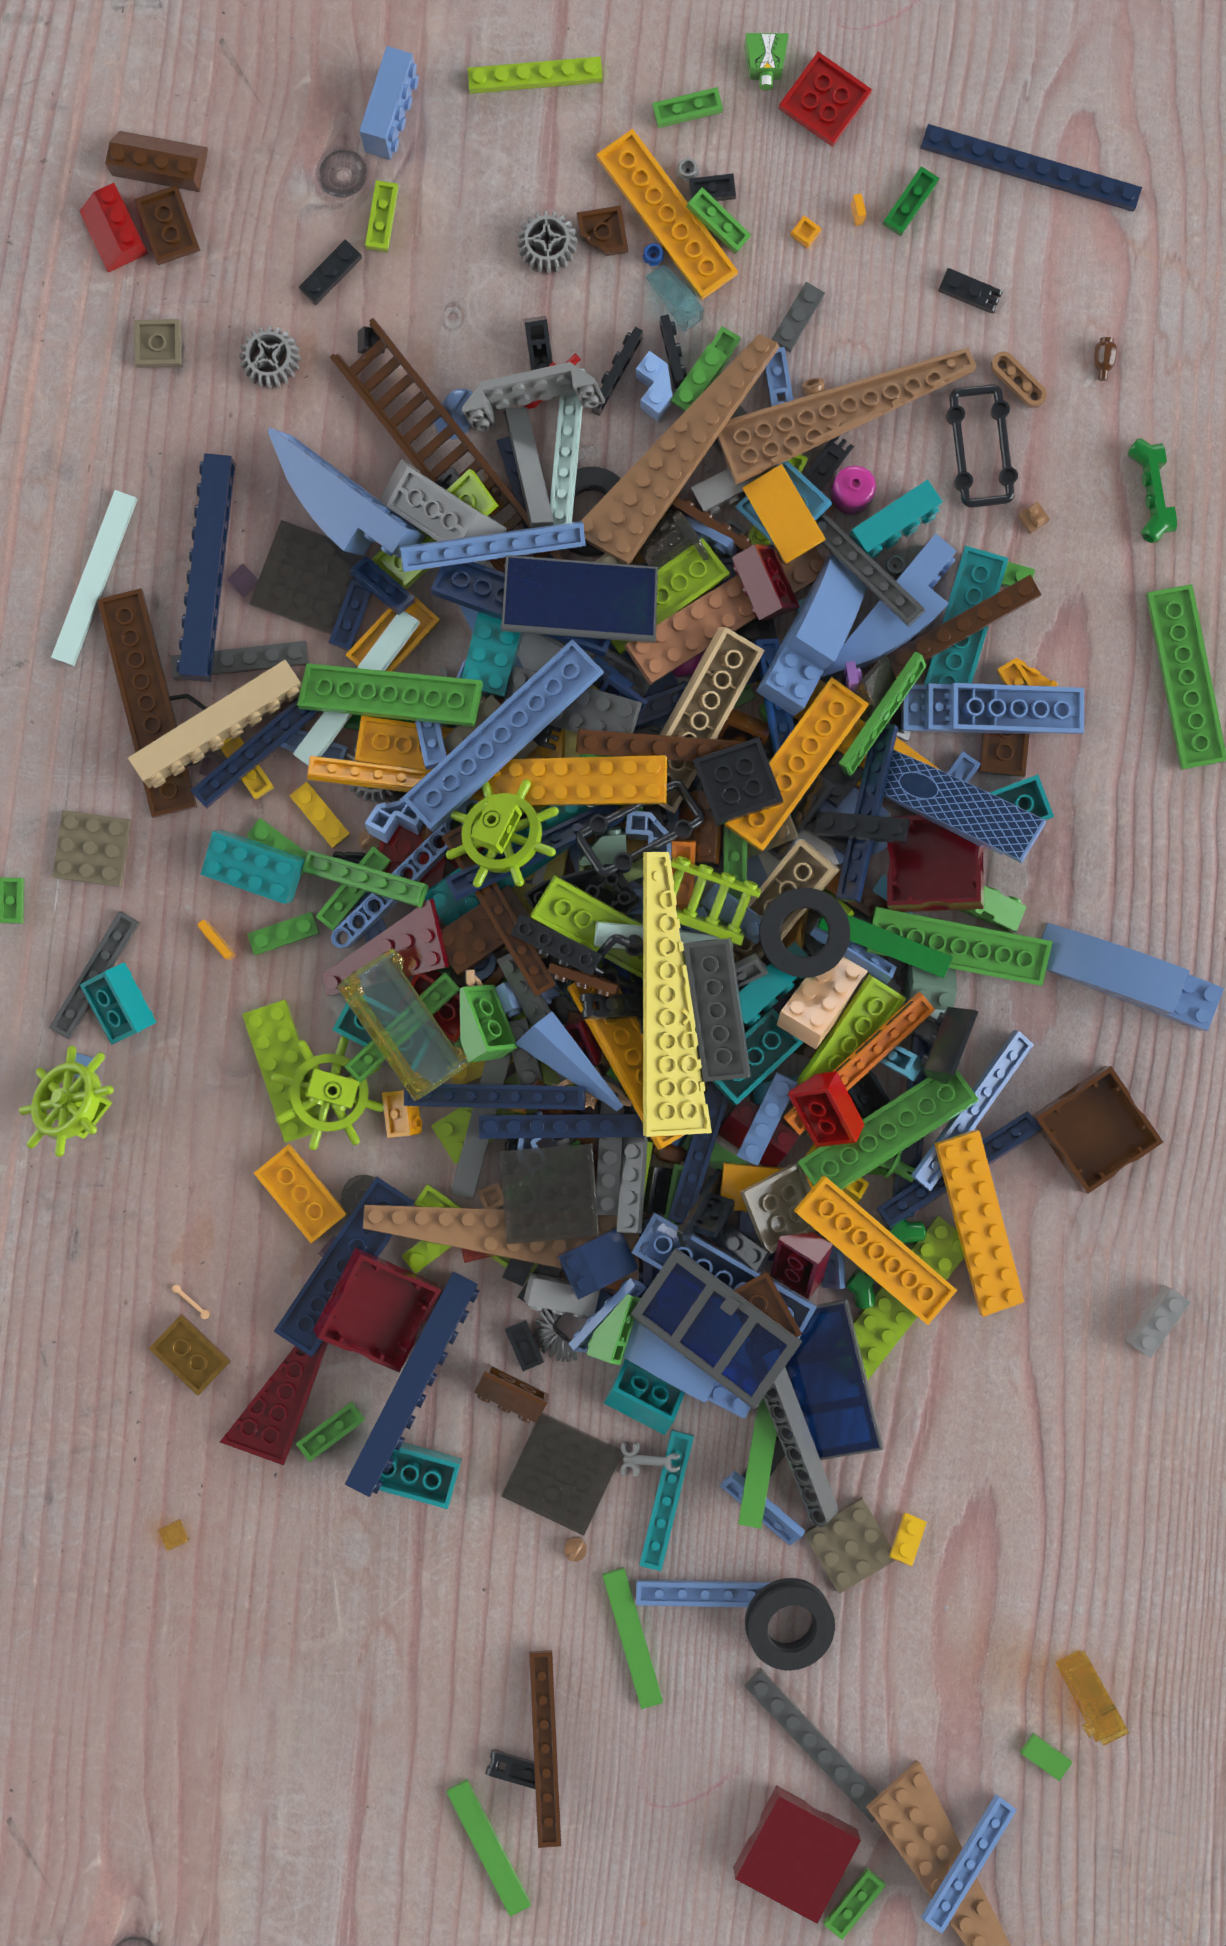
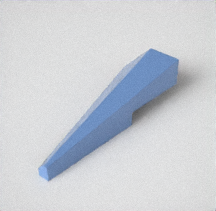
[515,1012,623,1112]

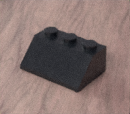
[919,1007,978,1084]

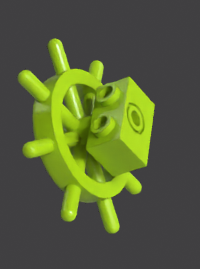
[446,779,559,888]
[271,1036,384,1150]
[19,1045,114,1157]

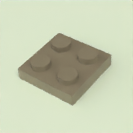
[134,319,182,368]

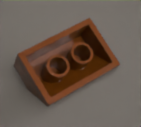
[676,791,724,865]
[474,1364,549,1423]

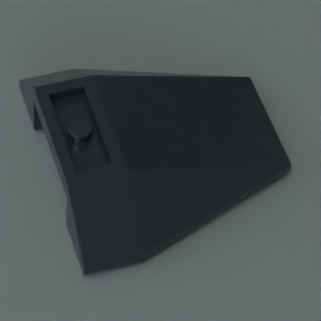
[524,864,640,969]

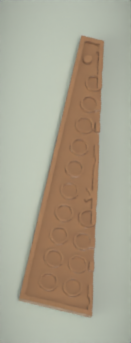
[581,334,779,565]
[717,348,977,485]
[363,1205,640,1281]
[866,1760,1011,1946]

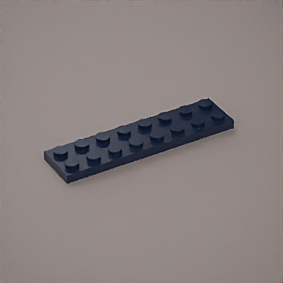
[430,562,621,657]
[273,1176,415,1357]

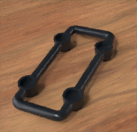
[946,384,1018,508]
[576,780,705,877]
[594,934,686,996]

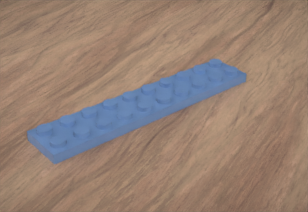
[402,639,604,832]

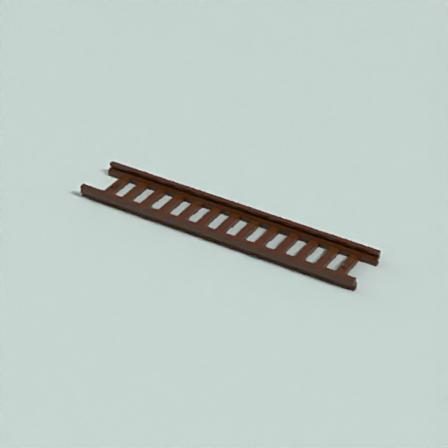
[330,318,564,580]

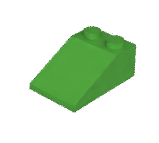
[460,985,518,1063]

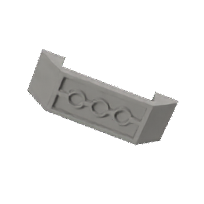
[462,362,605,431]
[379,459,507,566]

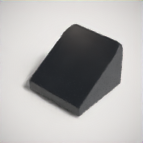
[358,326,385,354]

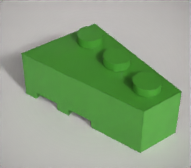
[959,886,1027,933]

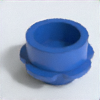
[642,243,665,266]

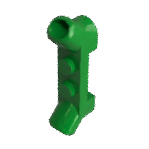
[1127,438,1177,543]
[846,1219,926,1309]

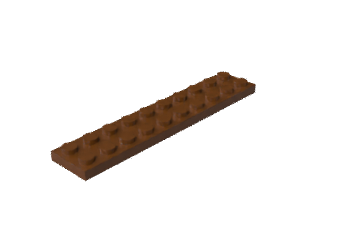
[97,588,197,818]

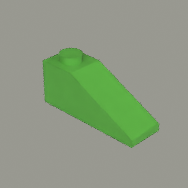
[587,1294,641,1365]

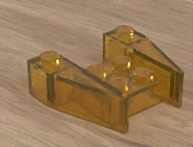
[1055,1650,1129,1746]

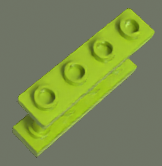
[671,856,761,945]

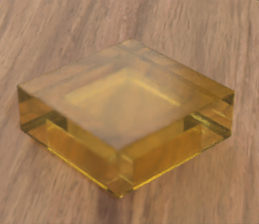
[158,1519,190,1551]

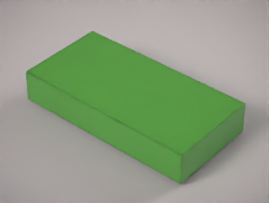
[1020,1733,1073,1781]

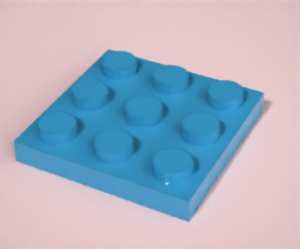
[736,461,832,545]

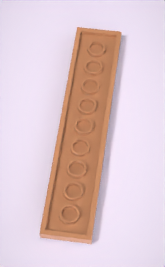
[624,547,825,685]

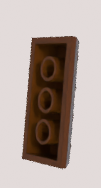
[105,131,208,192]

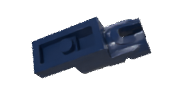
[593,656,648,717]

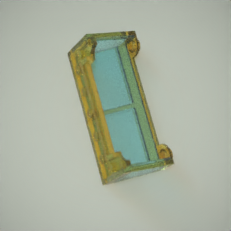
[337,948,471,1101]

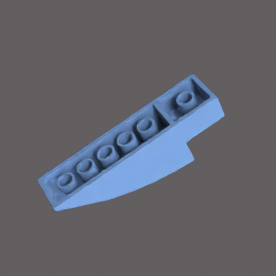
[268,427,426,558]
[820,533,956,683]
[756,553,867,716]
[1041,923,1224,1031]
[632,1213,817,1338]
[582,1290,759,1419]

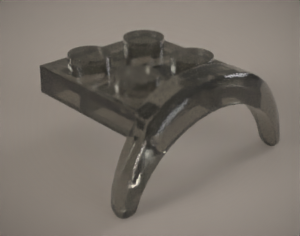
[638,510,709,569]

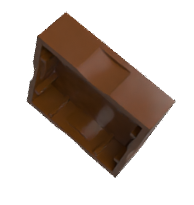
[1032,1066,1163,1194]

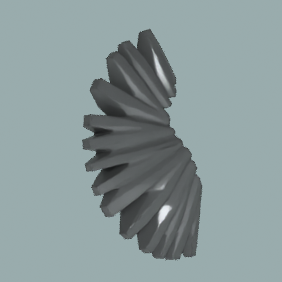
[534,1308,577,1362]

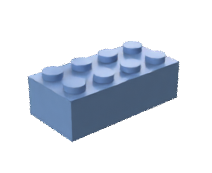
[359,46,419,160]

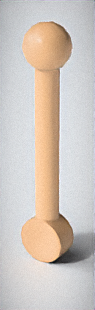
[172,1284,210,1319]

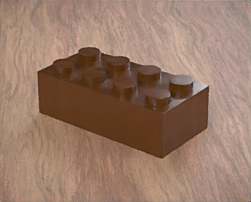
[441,885,532,976]

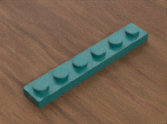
[639,1429,694,1572]

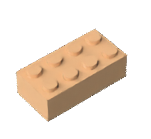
[777,956,868,1049]

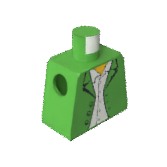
[744,33,789,91]

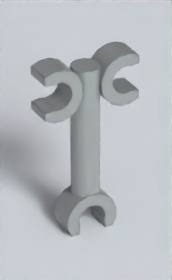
[621,1441,680,1477]

